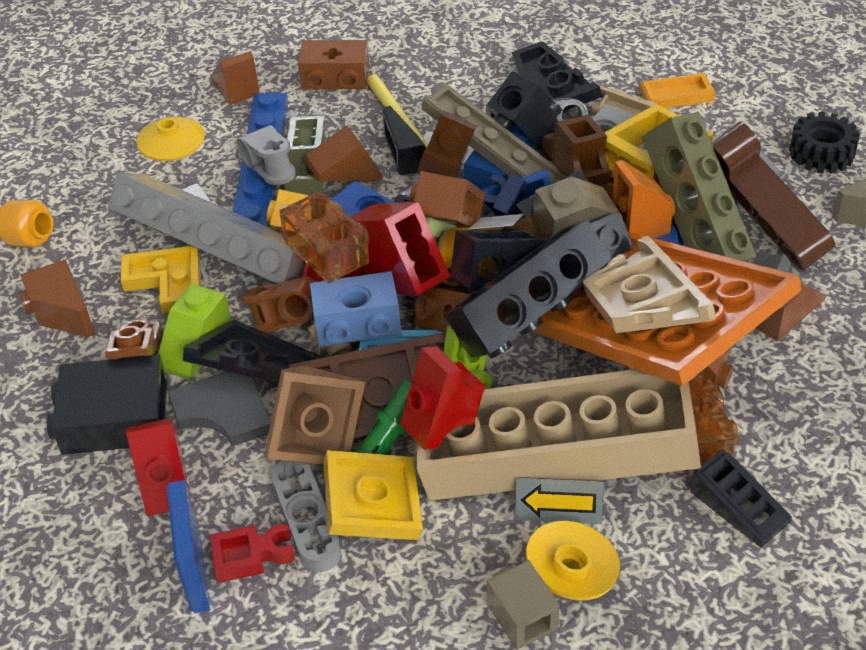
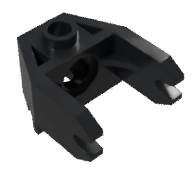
[486,71,562,161]

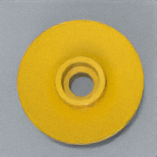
[136,116,205,161]
[525,521,620,600]

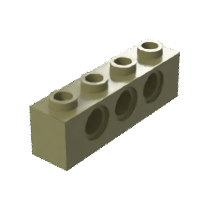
[642,112,757,262]

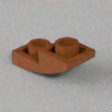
[105,319,163,359]

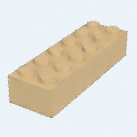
[417,369,701,501]

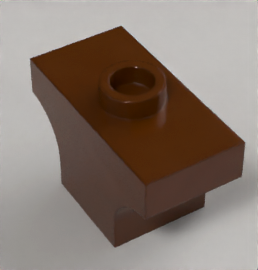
[542,115,612,186]

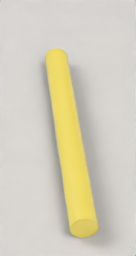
[367,74,428,148]

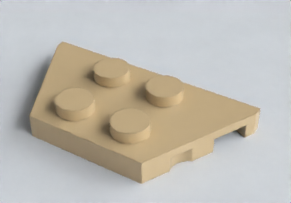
[583,235,716,333]

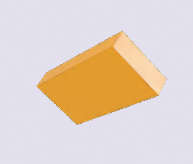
[639,73,715,108]

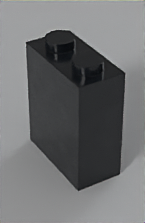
[47,354,168,455]

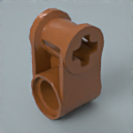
[241,277,317,333]

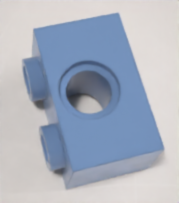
[310,271,402,347]

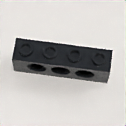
[443,219,612,359]

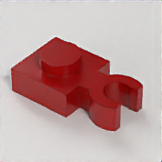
[210,524,295,583]

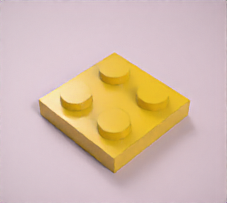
[323,450,423,540]

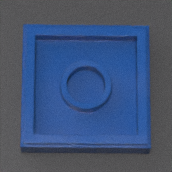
[166,480,210,613]

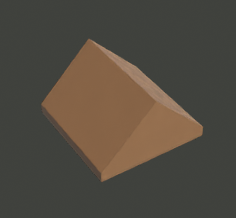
[264,365,365,464]

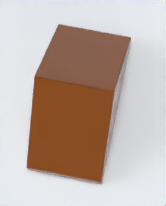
[210,51,260,105]
[304,125,383,181]

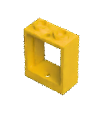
[604,104,714,190]

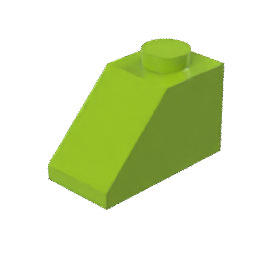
[158,283,232,381]

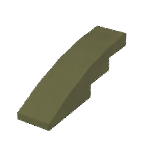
[284,116,325,198]

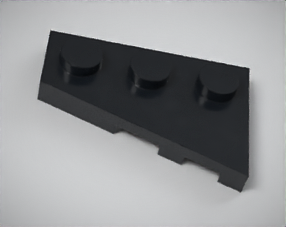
[512,41,603,112]
[183,320,325,383]

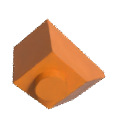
[612,160,675,238]

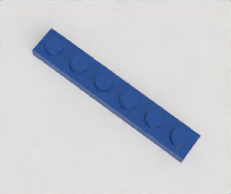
[233,92,289,227]

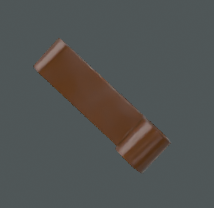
[711,122,836,271]

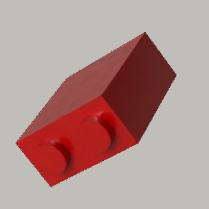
[342,202,450,296]

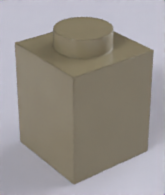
[487,560,560,650]

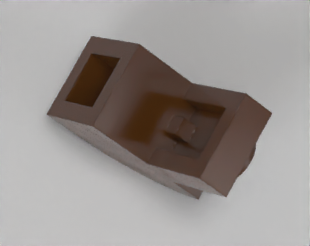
[417,110,477,178]

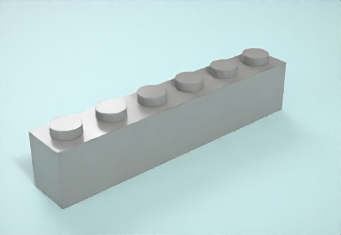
[108,173,312,283]

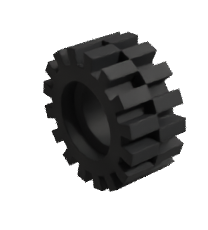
[789,112,860,174]

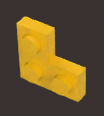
[121,246,201,314]

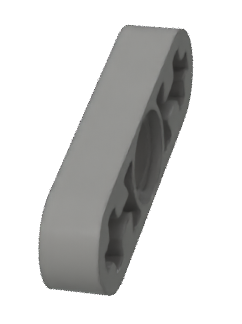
[271,461,341,572]

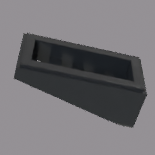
[382,106,426,176]
[690,449,792,548]

